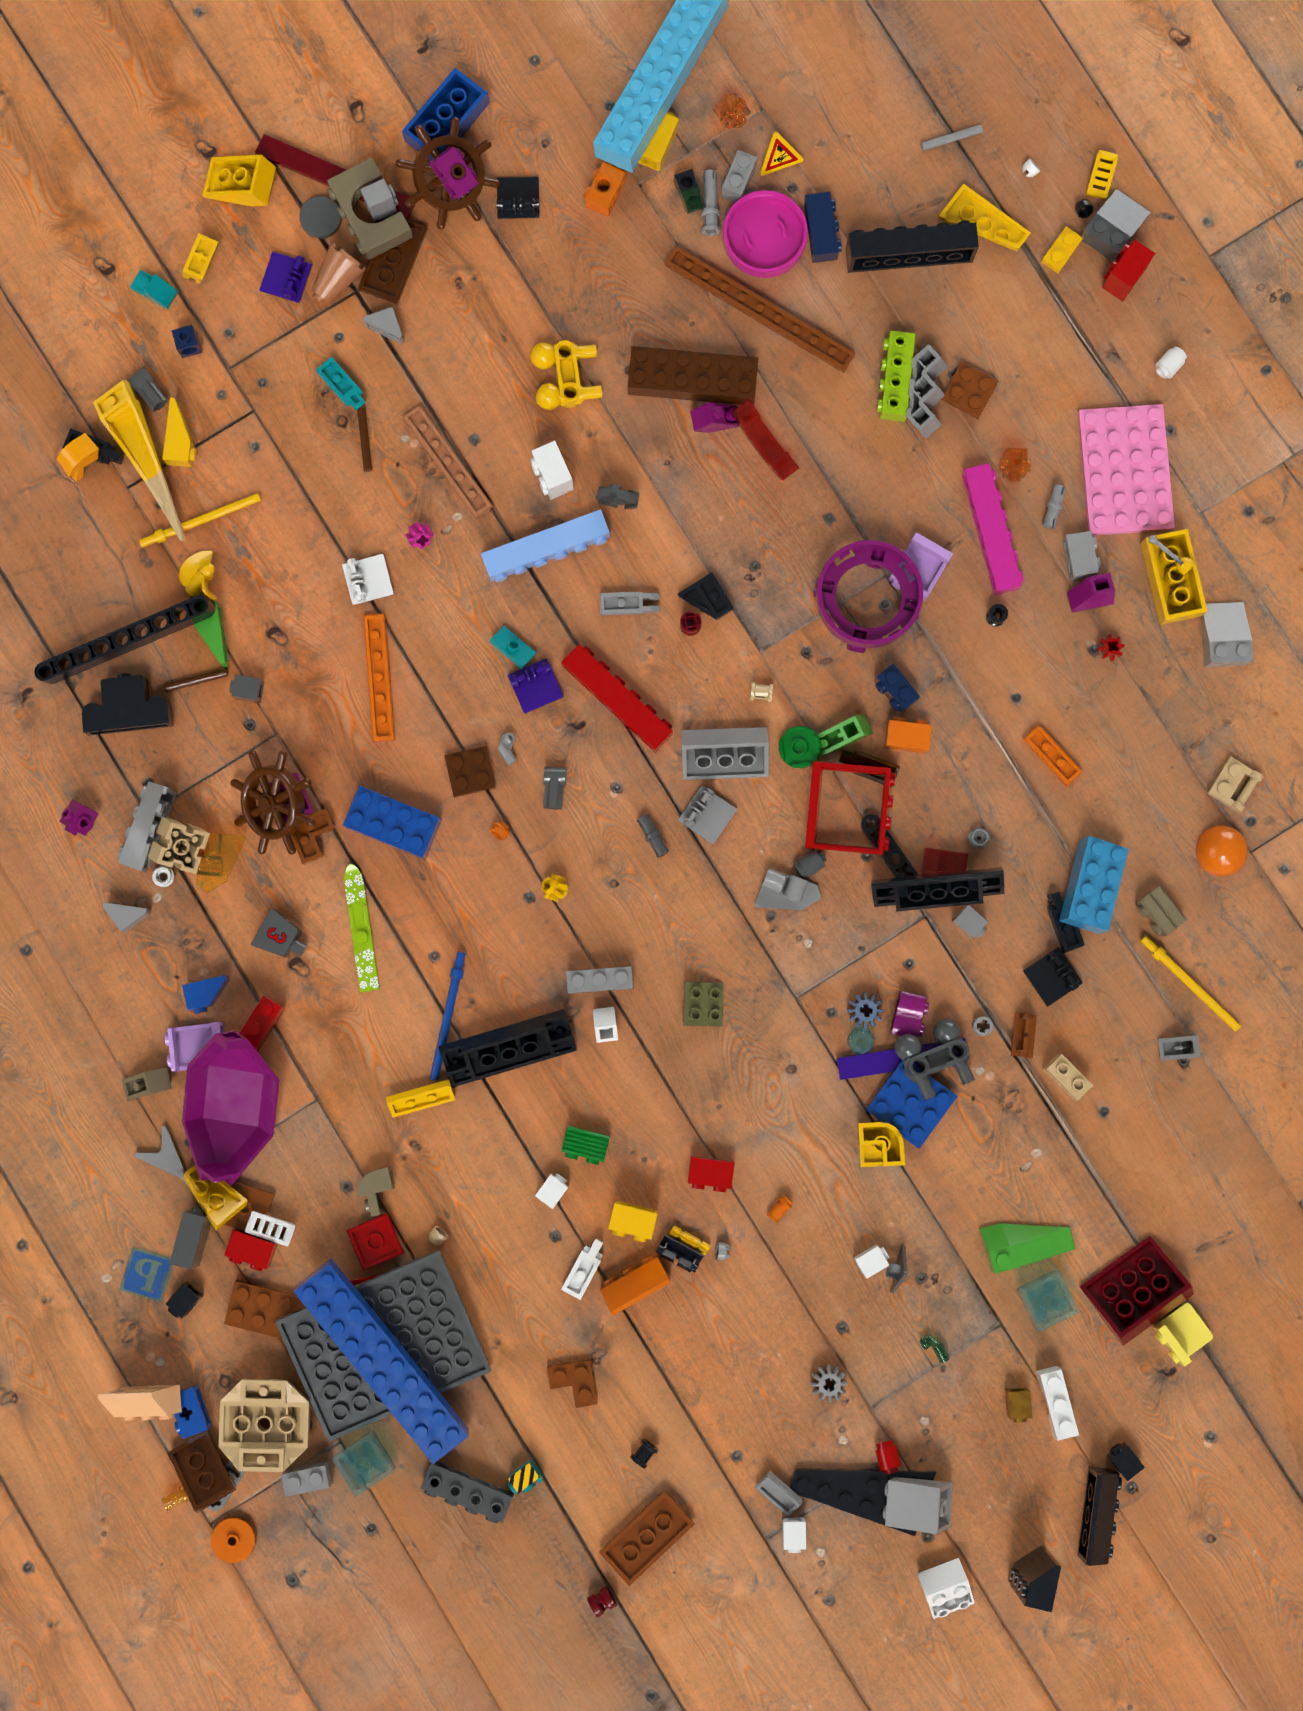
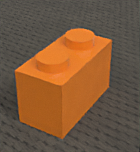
[884,717,932,754]

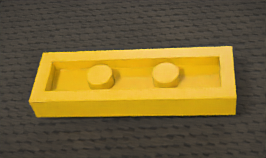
[386,1079,455,1118]

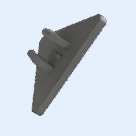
[886,1246,908,1294]

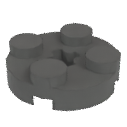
[596,484,639,509]

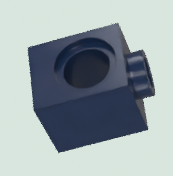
[171,325,203,358]

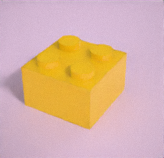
[608,1200,658,1242]

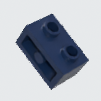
[874,664,920,714]

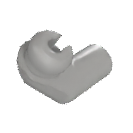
[498,732,517,766]

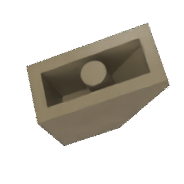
[122,1067,172,1101]

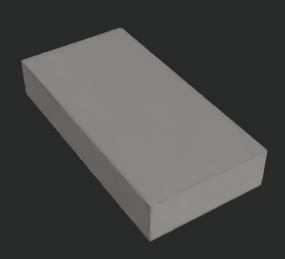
[755,1471,803,1517]

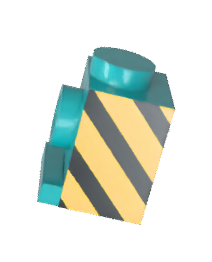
[507,1459,543,1494]

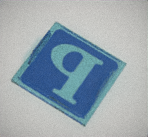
[119,1247,173,1302]

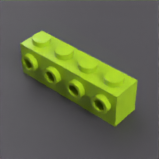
[877,331,915,422]

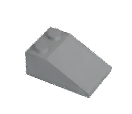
[1201,602,1254,668]

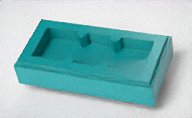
[489,626,536,670]

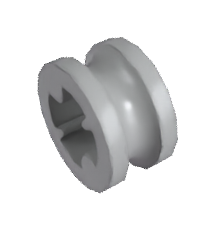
[972,1016,993,1036]

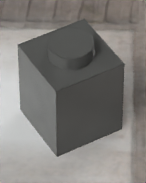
[229,675,264,703]

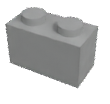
[721,150,757,203]
[360,179,399,223]
[1062,531,1101,581]
[281,1461,333,1497]

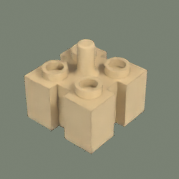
[148,816,210,874]

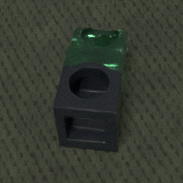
[673,169,704,214]

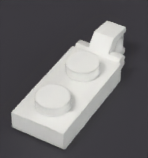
[561,1238,603,1300]

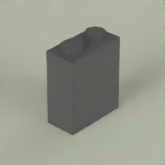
[169,1206,211,1270]

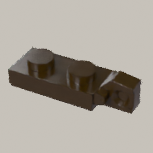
[839,750,900,787]

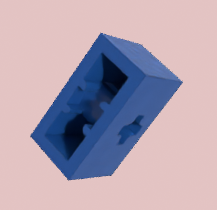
[174,1384,212,1439]

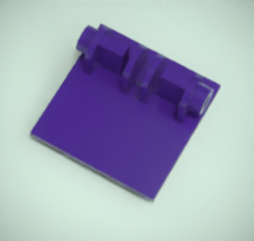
[259,251,313,303]
[508,658,563,714]

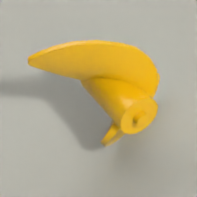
[179,550,217,600]

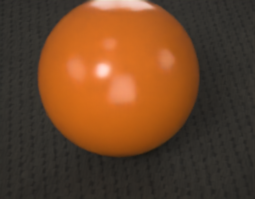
[1196,825,1248,877]

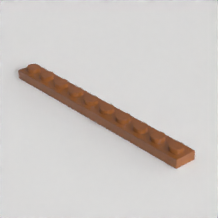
[665,246,855,373]

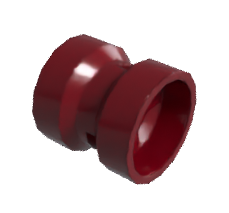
[680,611,701,636]
[587,1586,617,1618]

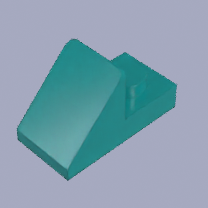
[130,270,178,310]

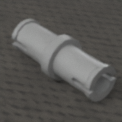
[1042,484,1067,529]

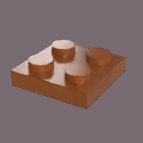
[941,362,999,419]

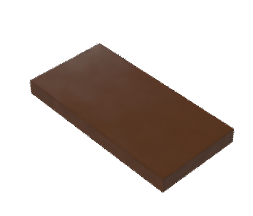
[358,218,428,305]

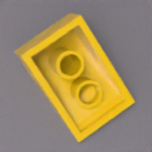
[202,155,276,207]

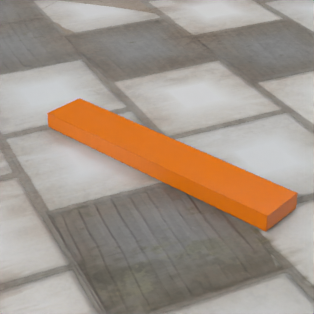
[363,613,395,742]

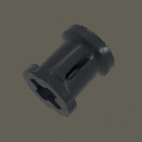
[986,604,1008,627]
[630,1438,659,1469]

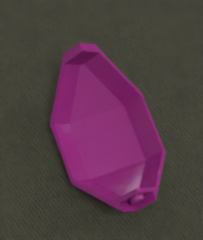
[182,1031,280,1186]

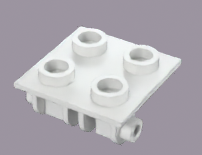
[342,554,394,605]

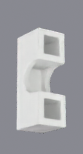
[1036,1366,1079,1441]

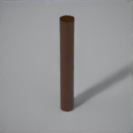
[357,408,372,472]
[163,668,228,692]

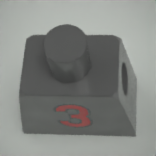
[250,909,307,958]

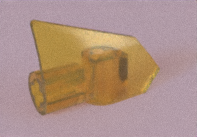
[196,833,246,893]

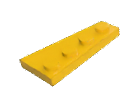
[938,184,1031,252]

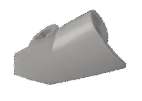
[755,868,822,910]

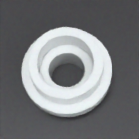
[152,866,175,887]

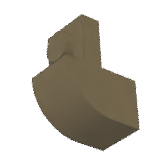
[358,1167,395,1217]

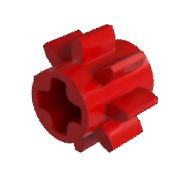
[1097,634,1125,662]

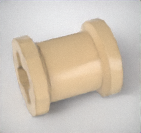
[750,681,773,702]

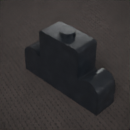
[82,673,174,736]

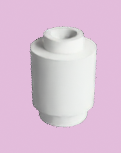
[1155,346,1187,379]

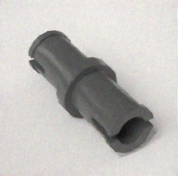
[637,814,669,858]

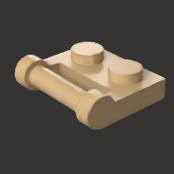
[1207,756,1264,813]

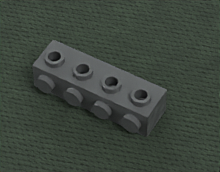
[421,1461,514,1524]

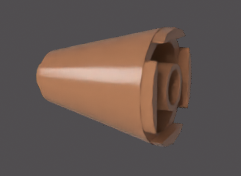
[312,242,367,303]

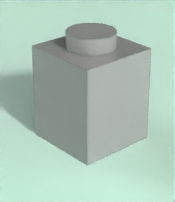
[952,905,988,939]

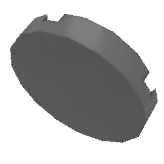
[300,196,342,239]

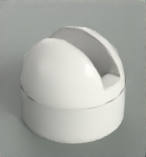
[1022,158,1041,178]

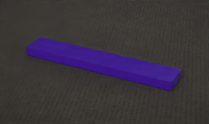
[836,1038,966,1080]

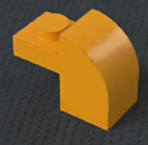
[57,433,99,482]

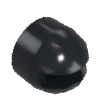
[1075,199,1094,218]

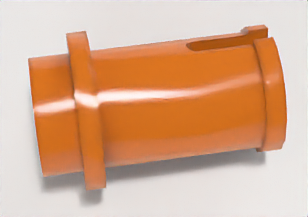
[766,1195,793,1223]

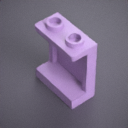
[889,532,953,601]
[165,1022,224,1072]

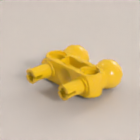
[530,340,602,410]

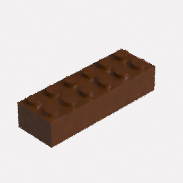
[628,346,759,406]

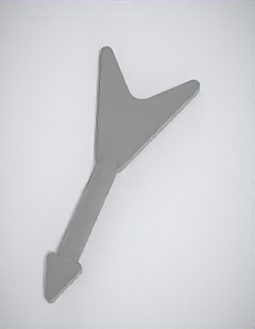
[134,1126,190,1189]

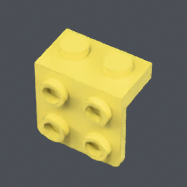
[1153,1303,1213,1366]

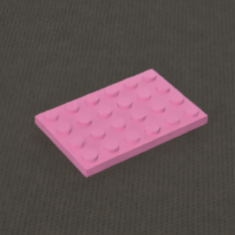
[1077,404,1175,536]

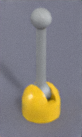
[1149,535,1195,576]

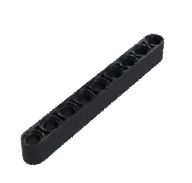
[34,595,215,684]

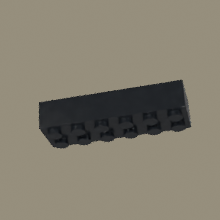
[845,221,979,273]

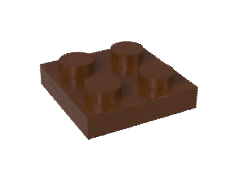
[444,746,496,798]

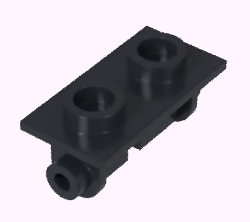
[656,1234,704,1273]

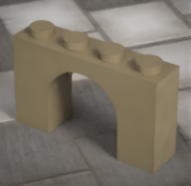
[327,157,413,260]

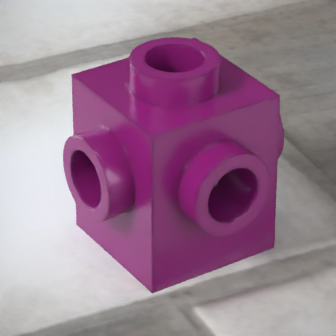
[59,799,98,836]

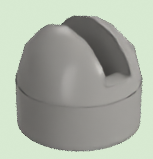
[715,1242,732,1260]

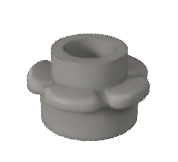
[968,827,990,848]

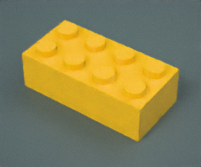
[1140,529,1207,625]

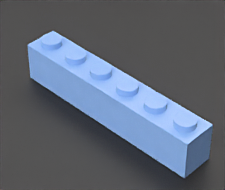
[481,509,610,582]

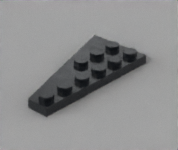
[789,1469,936,1536]

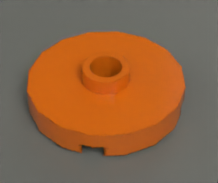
[211,1517,256,1563]

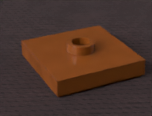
[224,1181,275,1231]

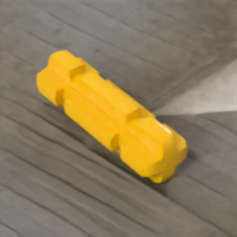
[669,1226,710,1255]

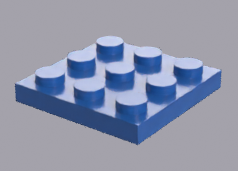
[866,1060,958,1149]

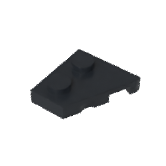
[677,572,735,620]

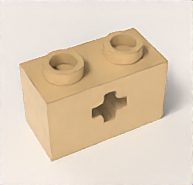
[1042,1054,1093,1101]

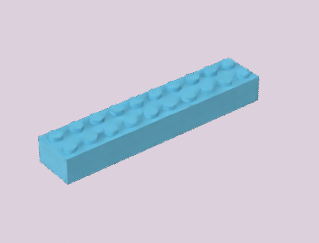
[593,0,728,173]

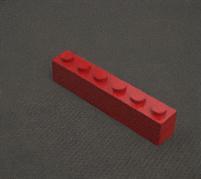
[561,644,673,753]

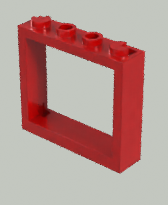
[805,761,896,855]

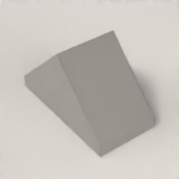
[362,307,404,345]
[103,903,151,933]
[1158,1035,1201,1061]

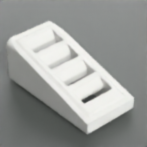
[244,1211,295,1246]

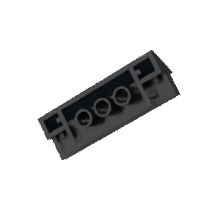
[871,867,1005,912]
[438,1009,577,1088]

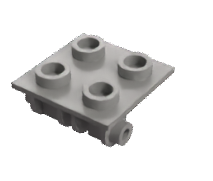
[678,786,737,844]

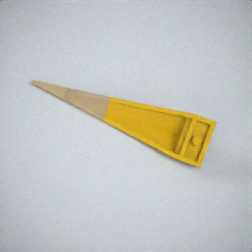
[93,380,186,542]

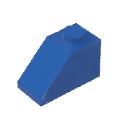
[182,975,230,1014]

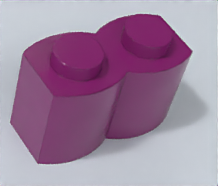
[890,991,929,1038]

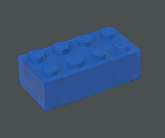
[402,68,490,161]
[343,786,442,860]

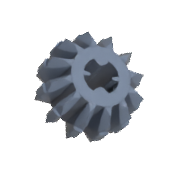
[846,992,884,1029]

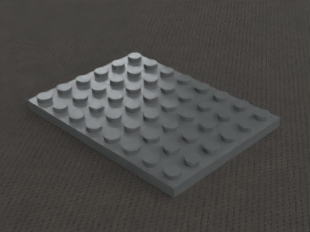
[275,1249,492,1442]

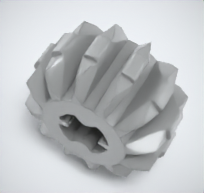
[810,1364,848,1403]

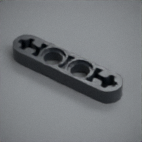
[860,814,918,878]

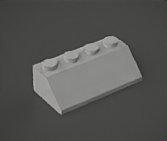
[681,727,769,780]

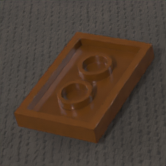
[167,1430,237,1513]

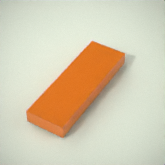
[1022,725,1083,787]

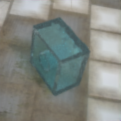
[1016,1270,1080,1332]
[332,1430,396,1497]

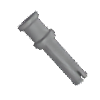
[701,169,720,236]

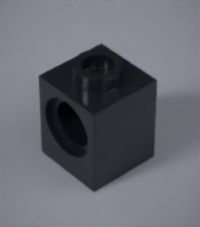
[166,1282,203,1319]
[1107,1442,1145,1481]

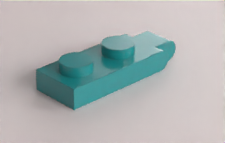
[316,357,366,410]

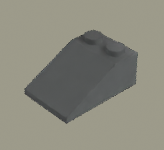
[1081,189,1151,262]

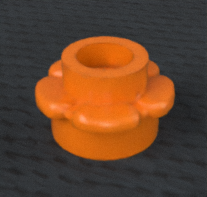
[490,821,510,841]

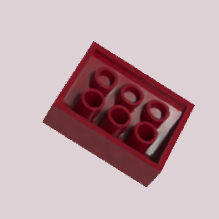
[1080,1236,1194,1346]

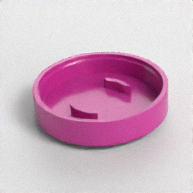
[723,190,808,278]

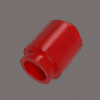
[875,1440,902,1475]

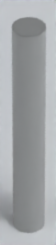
[921,124,983,151]

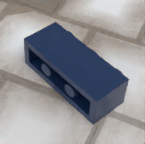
[804,192,842,263]

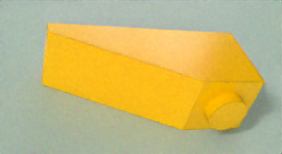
[163,397,197,468]

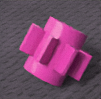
[405,521,434,549]

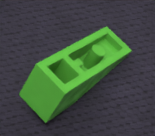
[194,601,229,668]
[818,714,873,759]

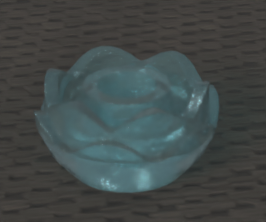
[847,1027,875,1054]

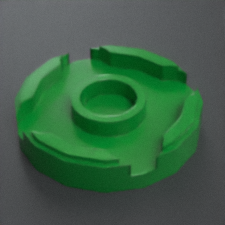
[778,726,822,769]

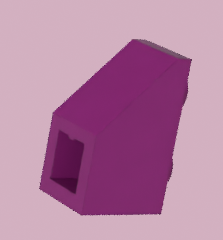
[690,402,741,433]
[1067,573,1115,613]

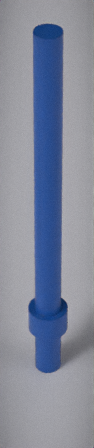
[430,951,466,1081]

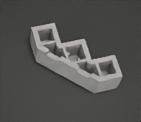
[906,344,948,439]

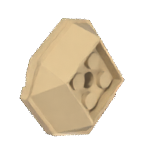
[218,1379,310,1472]

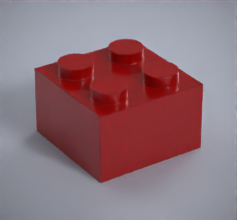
[1102,239,1156,302]

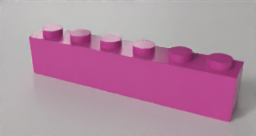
[962,463,1024,596]

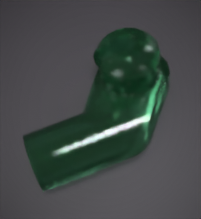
[919,1335,950,1363]

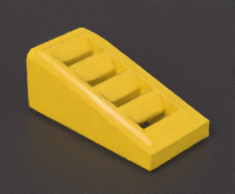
[1086,150,1119,200]

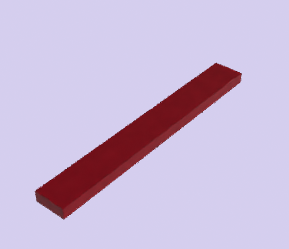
[255,134,415,219]

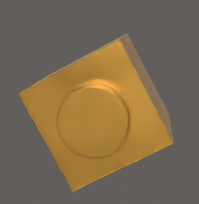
[1005,1388,1033,1423]

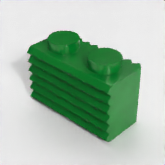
[561,1125,610,1165]

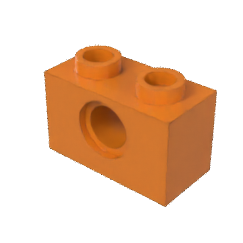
[584,162,626,217]

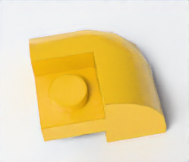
[858,1122,905,1167]

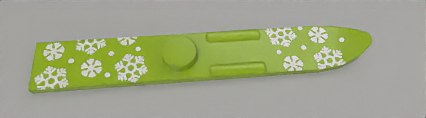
[344,864,380,993]

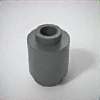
[793,849,827,879]

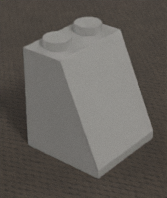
[883,1477,953,1535]

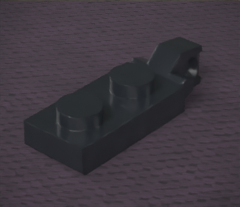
[62,428,124,465]
[1047,892,1085,953]

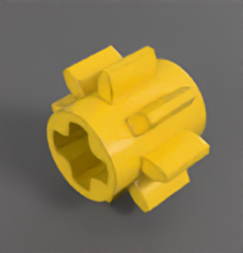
[541,874,568,902]

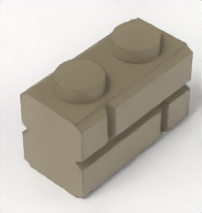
[1136,886,1186,937]

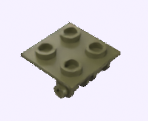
[683,982,723,1026]

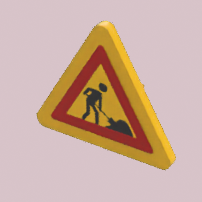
[760,131,804,176]

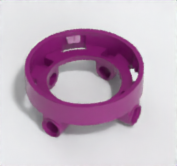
[813,540,923,653]

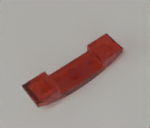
[732,400,799,481]

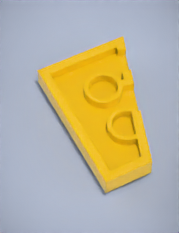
[183,1165,248,1230]

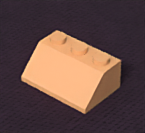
[98,1385,182,1421]

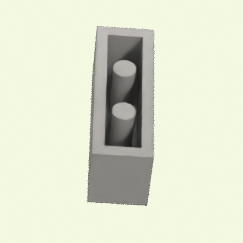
[566,966,633,994]

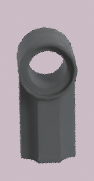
[127,367,168,412]
[543,766,566,810]

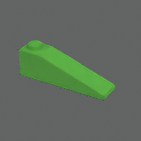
[979,1223,1076,1274]

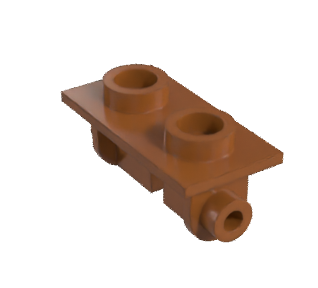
[1011,1012,1037,1058]

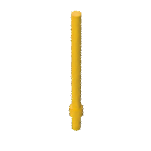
[139,493,261,548]
[1140,935,1241,1032]

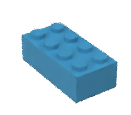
[1059,836,1129,934]

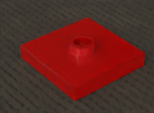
[346,1212,404,1271]

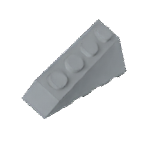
[117,781,177,873]

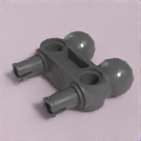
[894,1018,975,1101]

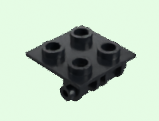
[496,177,539,219]
[1023,947,1083,1007]

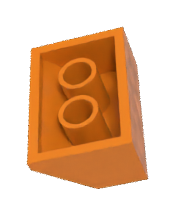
[600,1254,671,1316]

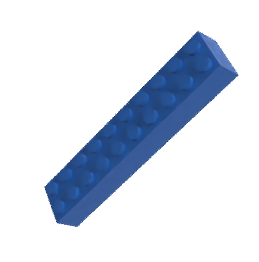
[294,1258,469,1464]

